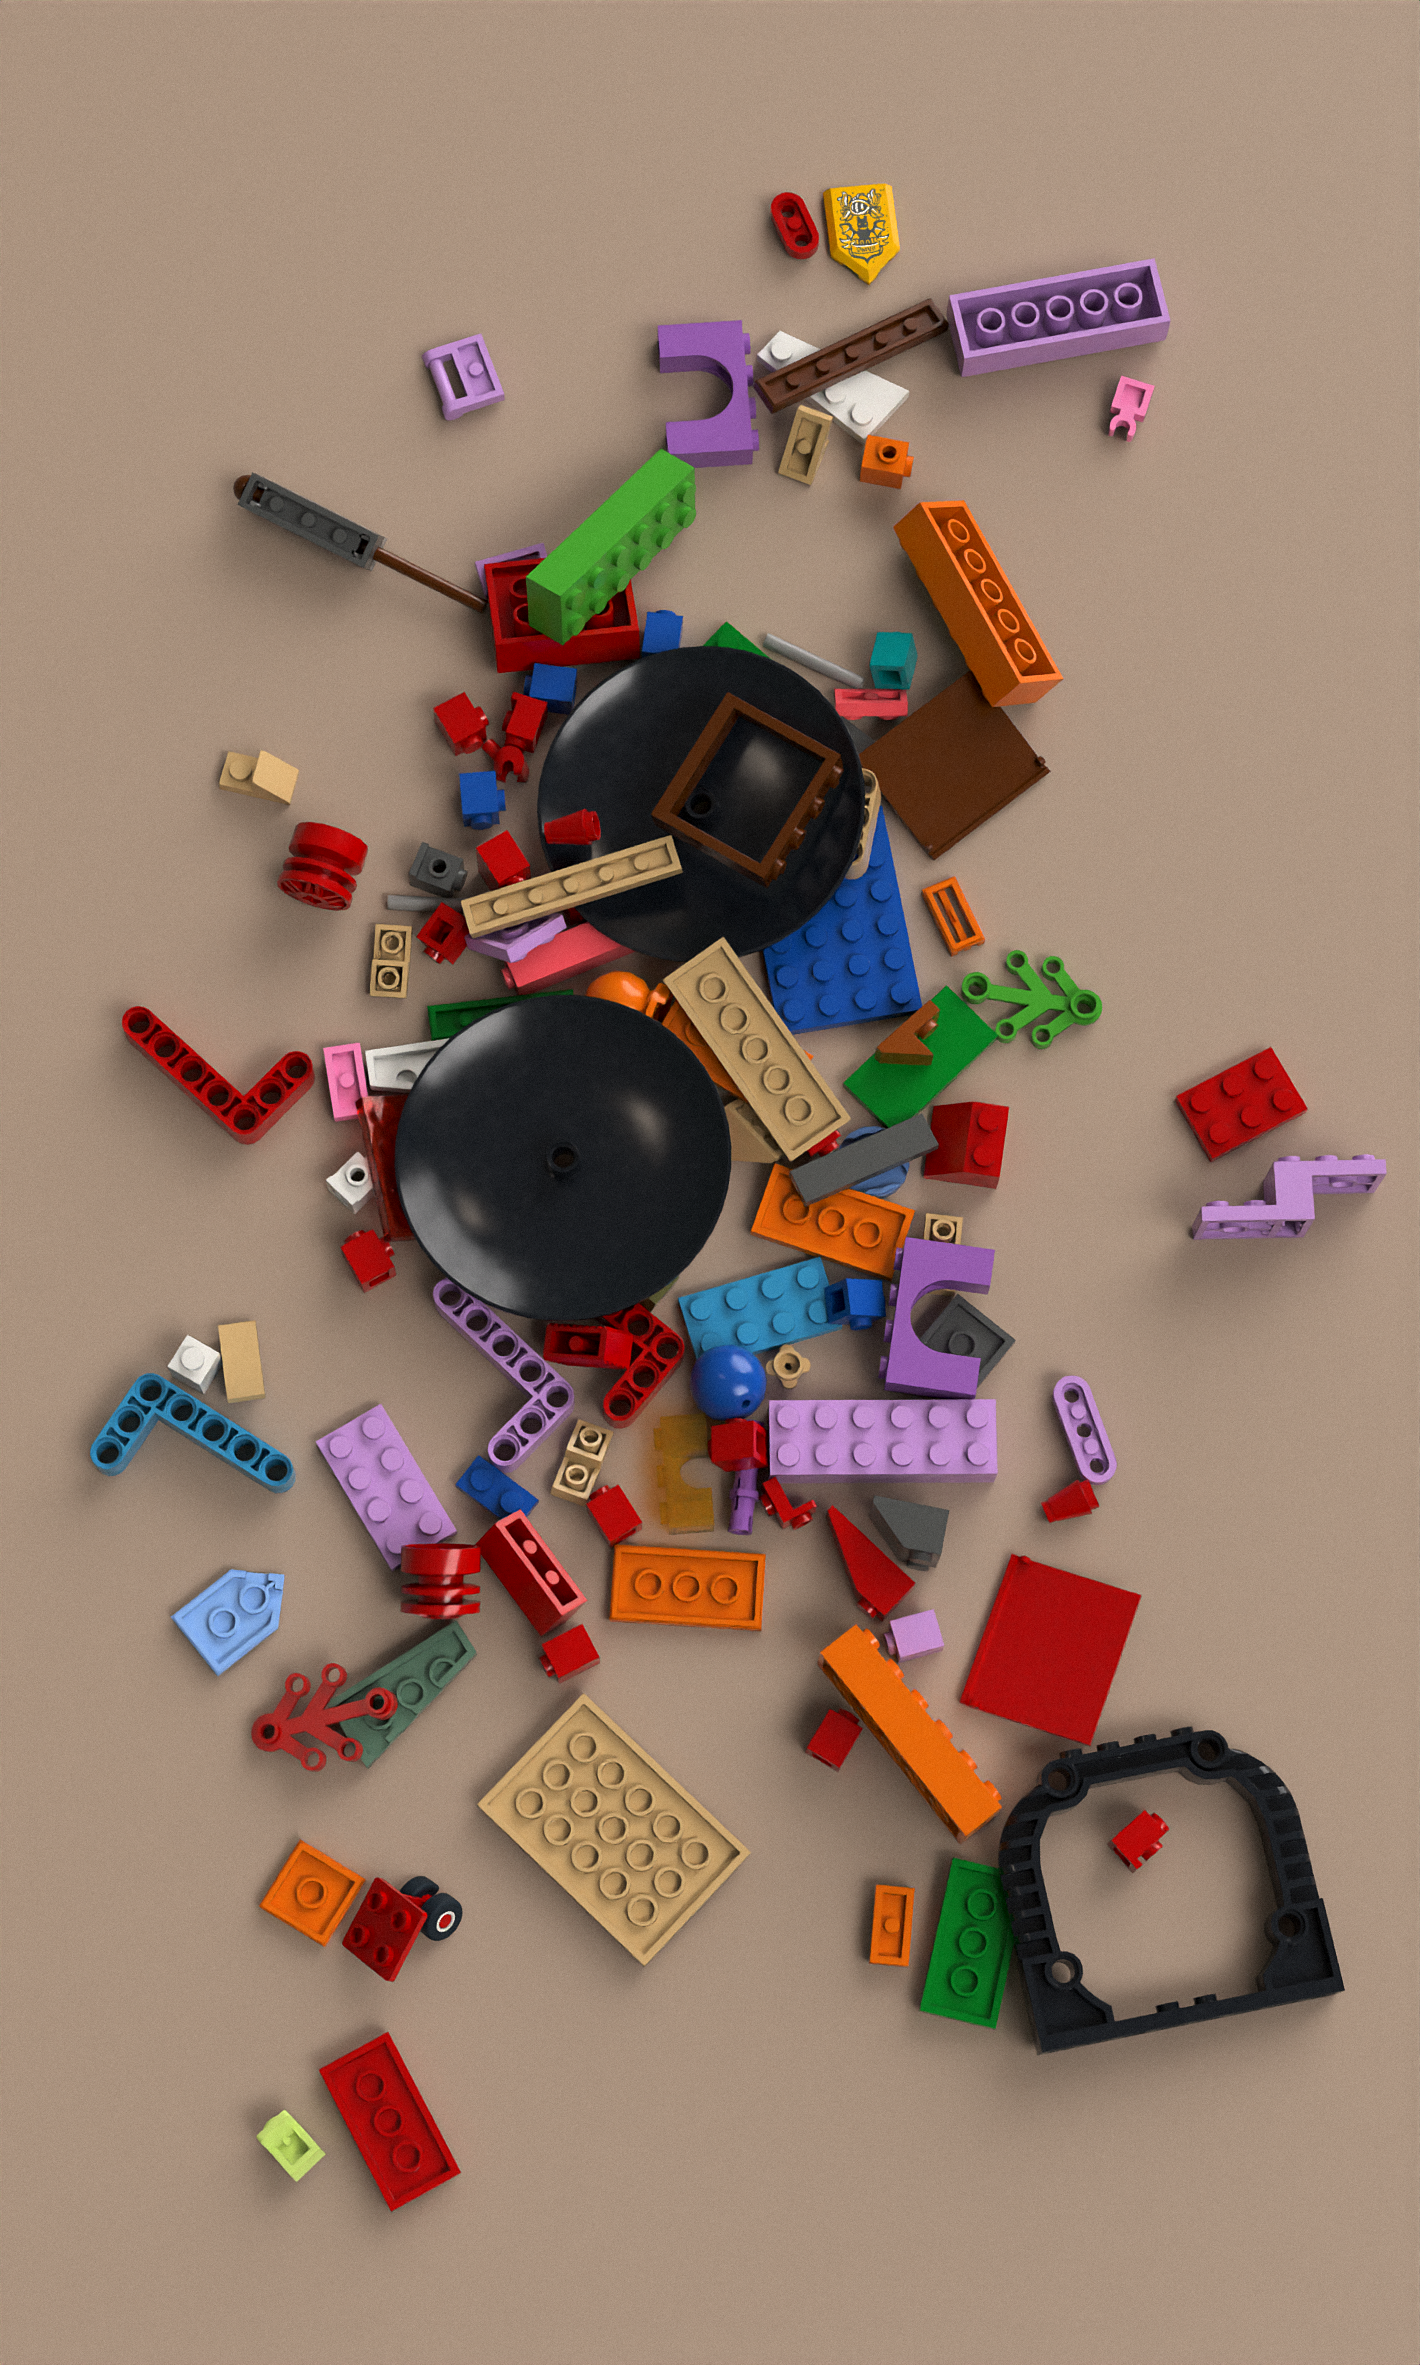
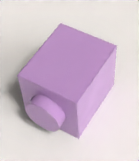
[883,1609,944,1663]

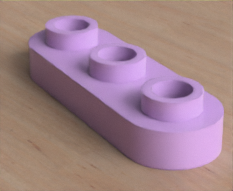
[1052,1376,1117,1485]

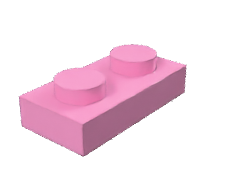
[323,1042,371,1122]

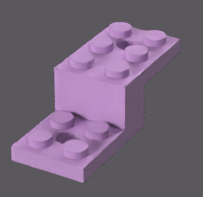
[1192,1154,1387,1240]

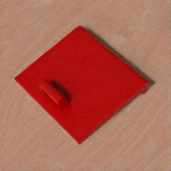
[960,1554,1142,1746]

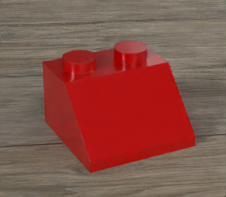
[923,1101,1009,1189]

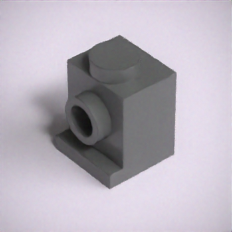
[409,842,468,898]

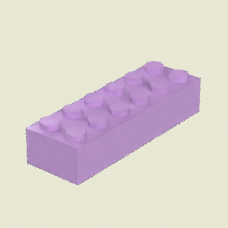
[946,258,1171,377]
[768,1399,998,1483]

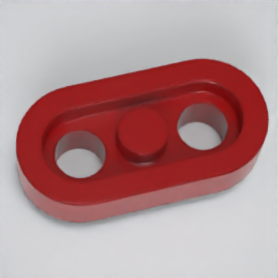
[770,192,819,259]

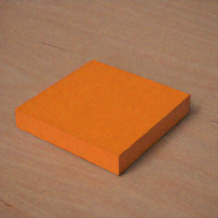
[259,1840,366,1948]

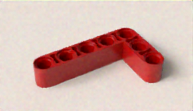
[122,1006,315,1145]
[594,1303,684,1429]

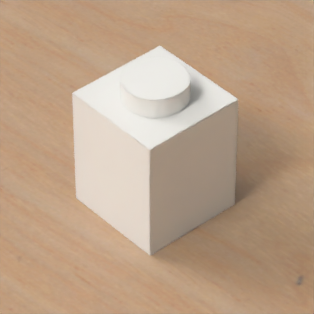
[167,1335,223,1394]

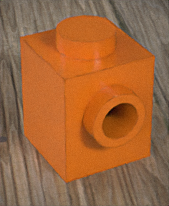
[859,435,914,489]

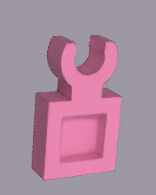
[1108,376,1155,442]

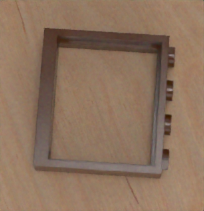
[651,692,844,888]

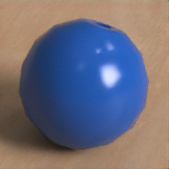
[689,1345,767,1422]

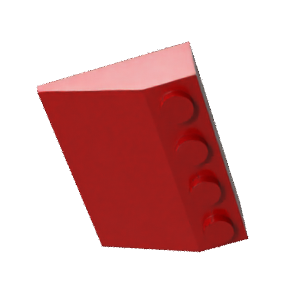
[484,558,640,673]

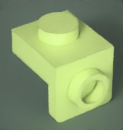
[256,2110,326,2182]

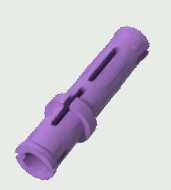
[728,1419,764,1535]

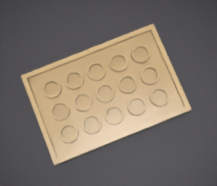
[477,1693,751,1967]

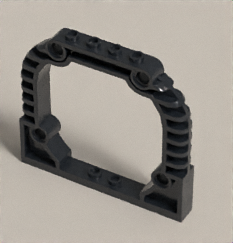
[998,1726,1345,2056]

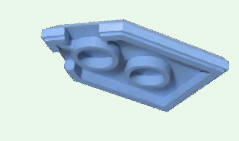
[171,1569,285,1676]

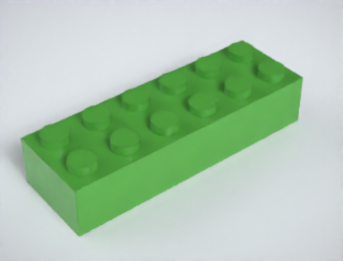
[526,449,696,645]

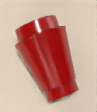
[544,809,601,845]
[1041,1479,1100,1524]

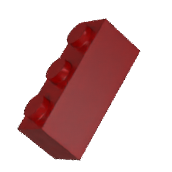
[475,1509,588,1636]

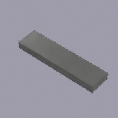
[789,1114,939,1207]

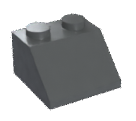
[869,1495,949,1571]

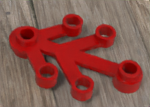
[251,1663,398,1772]

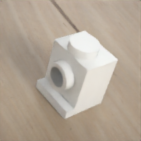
[326,1152,386,1215]

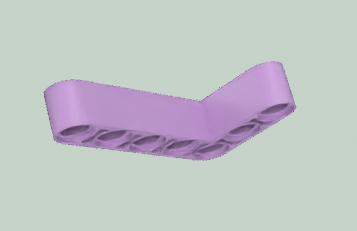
[433,1278,575,1473]

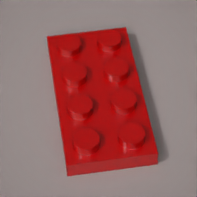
[319,2032,462,2212]

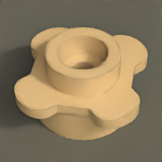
[766,1345,811,1389]

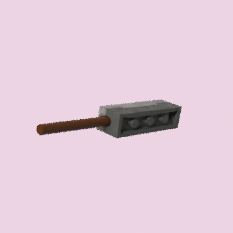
[233,472,488,614]

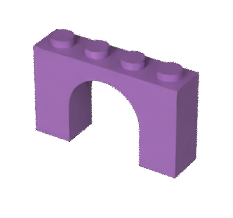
[657,320,759,468]
[878,1237,995,1400]

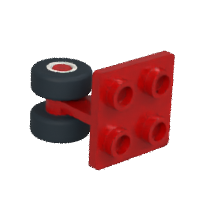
[342,1876,463,1982]

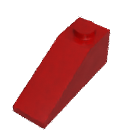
[826,1505,916,1622]

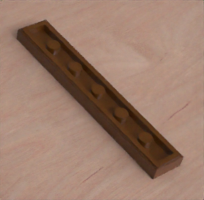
[753,298,949,414]

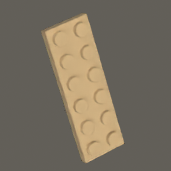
[663,937,851,1162]

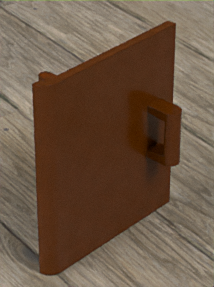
[858,670,1051,860]

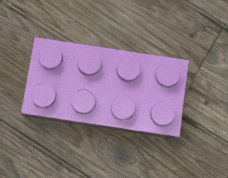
[316,1404,457,1572]

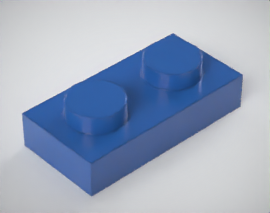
[455,1455,539,1520]

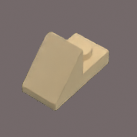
[778,405,833,485]
[219,750,299,805]

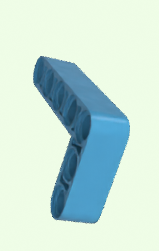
[90,1373,296,1493]

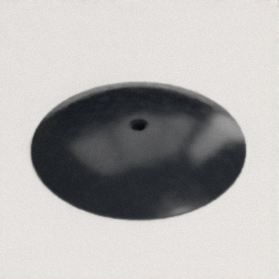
[537,646,865,962]
[394,995,732,1321]

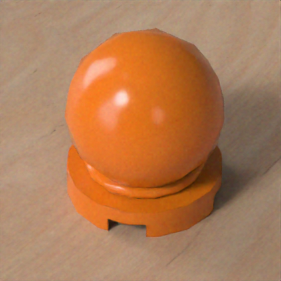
[584,970,674,1022]

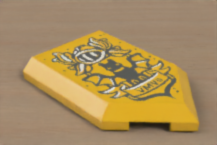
[823,183,900,285]

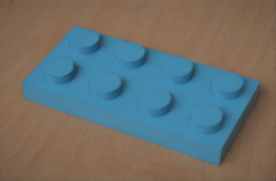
[678,1257,843,1360]

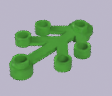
[961,950,1102,1049]

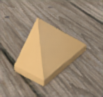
[724,1099,786,1163]

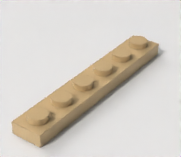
[461,835,683,939]

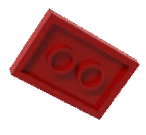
[1174,1047,1308,1162]

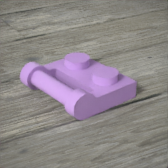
[422,333,505,420]

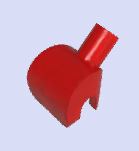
[482,739,529,783]

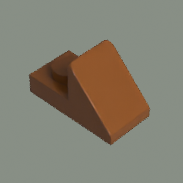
[874,1000,940,1066]

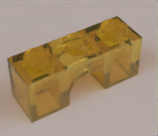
[653,1413,715,1535]

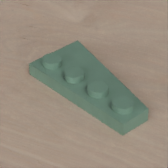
[327,1621,477,1769]

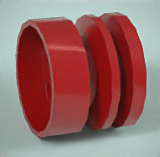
[277,822,368,911]
[400,1543,481,1619]

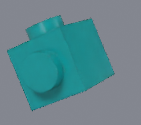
[869,632,918,690]

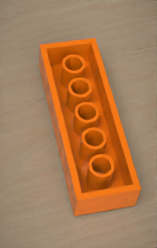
[893,500,1064,707]
[817,1624,1002,1845]

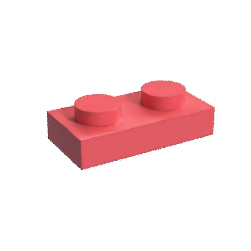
[834,689,908,720]

